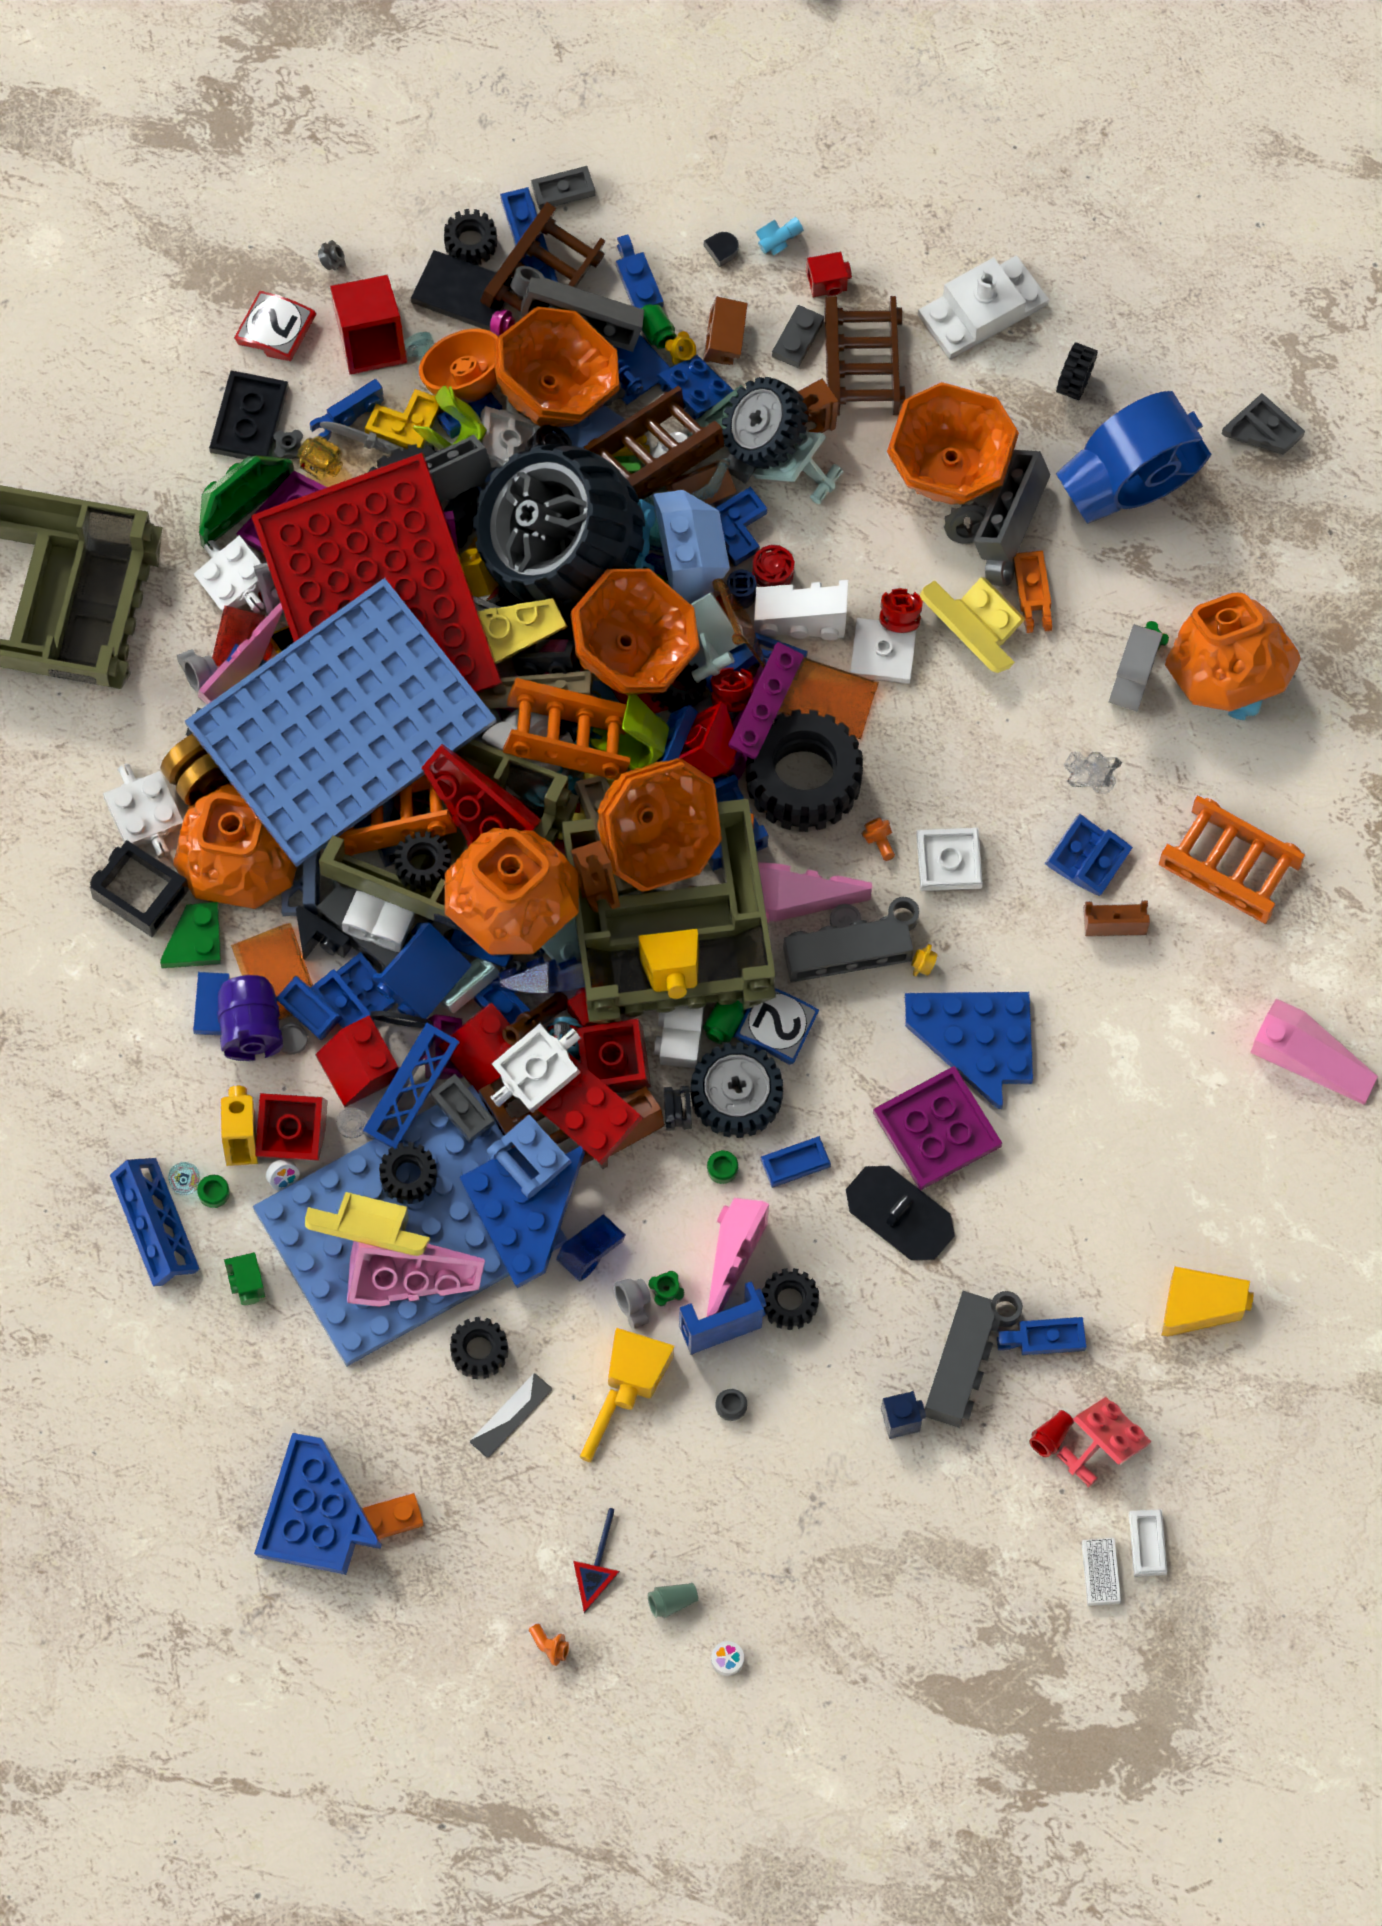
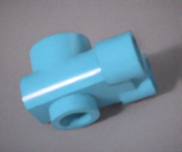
[755,217,804,256]

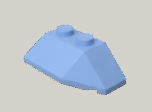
[653,490,730,604]

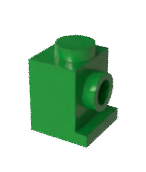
[224,1252,266,1306]

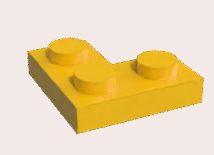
[365,389,441,449]

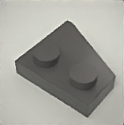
[1221,393,1305,455]

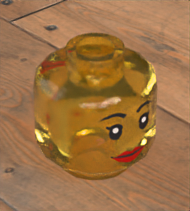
[297,436,343,481]

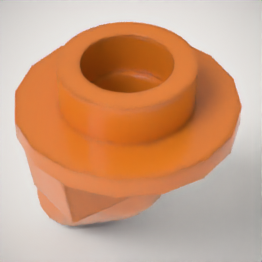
[861,817,895,861]
[529,1624,569,1666]

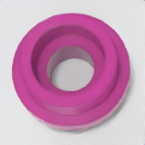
[490,309,515,337]

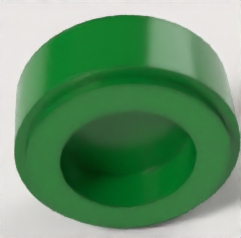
[707,1150,738,1184]
[197,1175,230,1208]

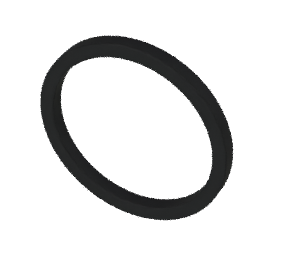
[370,1011,433,1028]

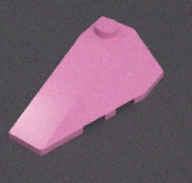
[198,603,283,704]
[758,862,872,923]
[1251,999,1378,1105]
[707,1198,769,1317]
[347,1241,485,1307]

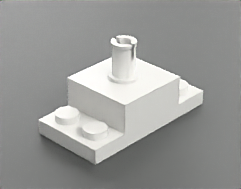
[918,255,1049,359]

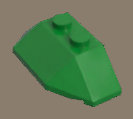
[199,456,294,548]

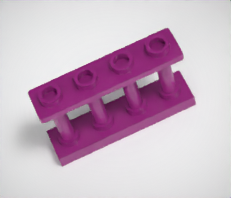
[726,642,804,780]

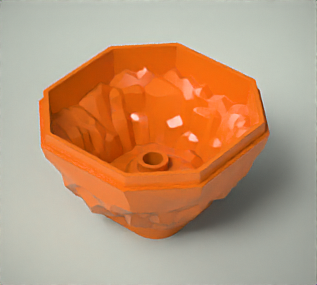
[494,307,620,427]
[887,382,1019,505]
[571,569,700,696]
[1165,592,1301,711]
[597,758,722,892]
[173,784,297,909]
[445,828,579,955]

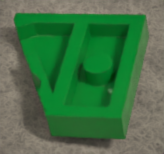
[160,902,221,968]

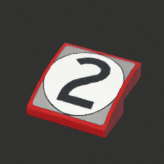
[234,291,317,361]

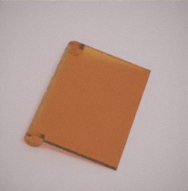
[712,578,766,668]
[778,657,879,739]
[231,923,313,1021]

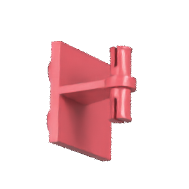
[1056,1397,1151,1488]

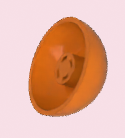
[419,329,498,403]

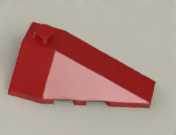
[421,744,542,847]

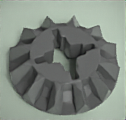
[944,501,987,544]

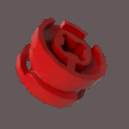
[752,545,795,587]
[879,588,923,633]
[711,667,754,712]

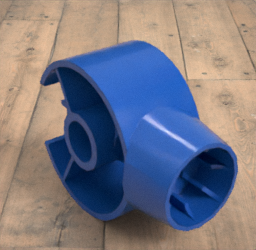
[1056,391,1211,524]

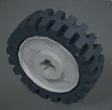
[722,377,808,469]
[690,1042,783,1138]

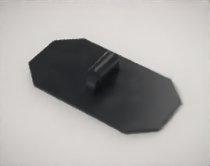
[846,1166,955,1260]

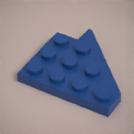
[904,992,1033,1109]
[459,1146,585,1288]
[254,1433,382,1575]

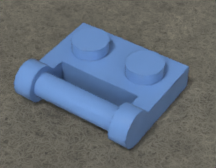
[487,1115,572,1198]

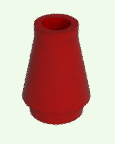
[1029,1410,1074,1457]

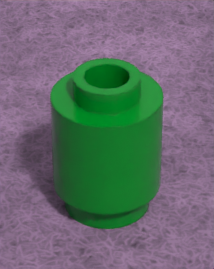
[641,304,677,349]
[703,1000,744,1044]

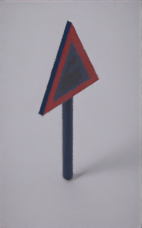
[573,1508,620,1613]

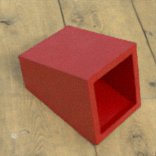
[330,274,407,375]

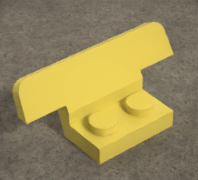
[920,577,1025,673]
[305,1192,430,1256]

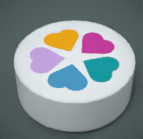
[266,1158,300,1191]
[711,1641,744,1676]

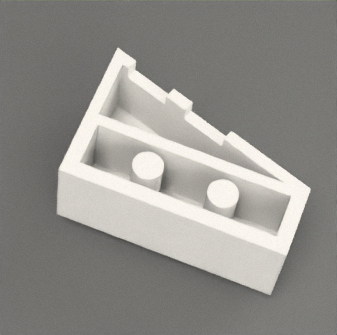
[754,580,848,641]

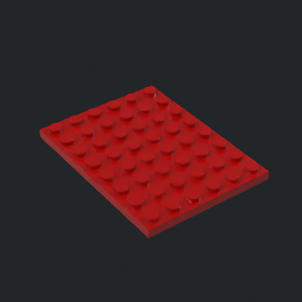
[251,453,503,693]

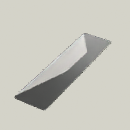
[470,1373,552,1458]

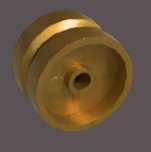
[160,734,231,806]

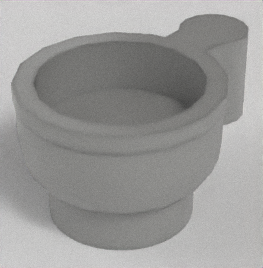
[177,649,217,691]
[614,1279,651,1329]

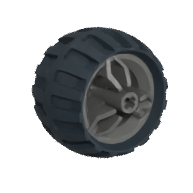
[473,444,645,609]

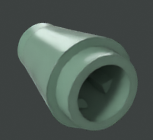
[648,1583,698,1618]

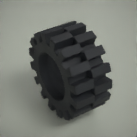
[444,209,497,266]
[1056,342,1098,401]
[648,663,707,713]
[395,831,451,893]
[379,1142,437,1204]
[762,1268,819,1330]
[450,1317,508,1379]

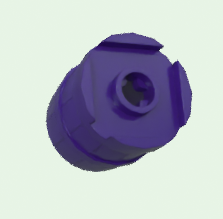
[217,975,283,1061]

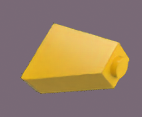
[1161,1266,1254,1337]

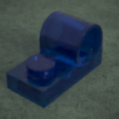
[556,1214,626,1282]

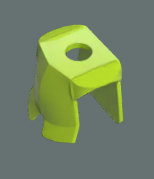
[413,386,487,450]
[590,695,669,770]

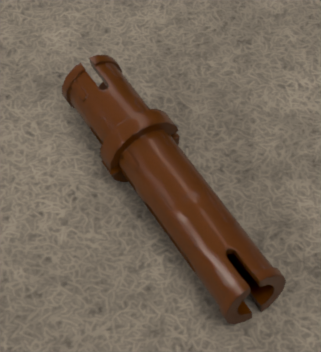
[502,992,569,1045]

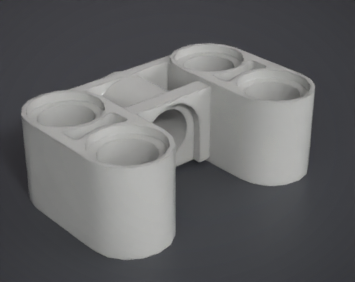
[1109,624,1163,712]

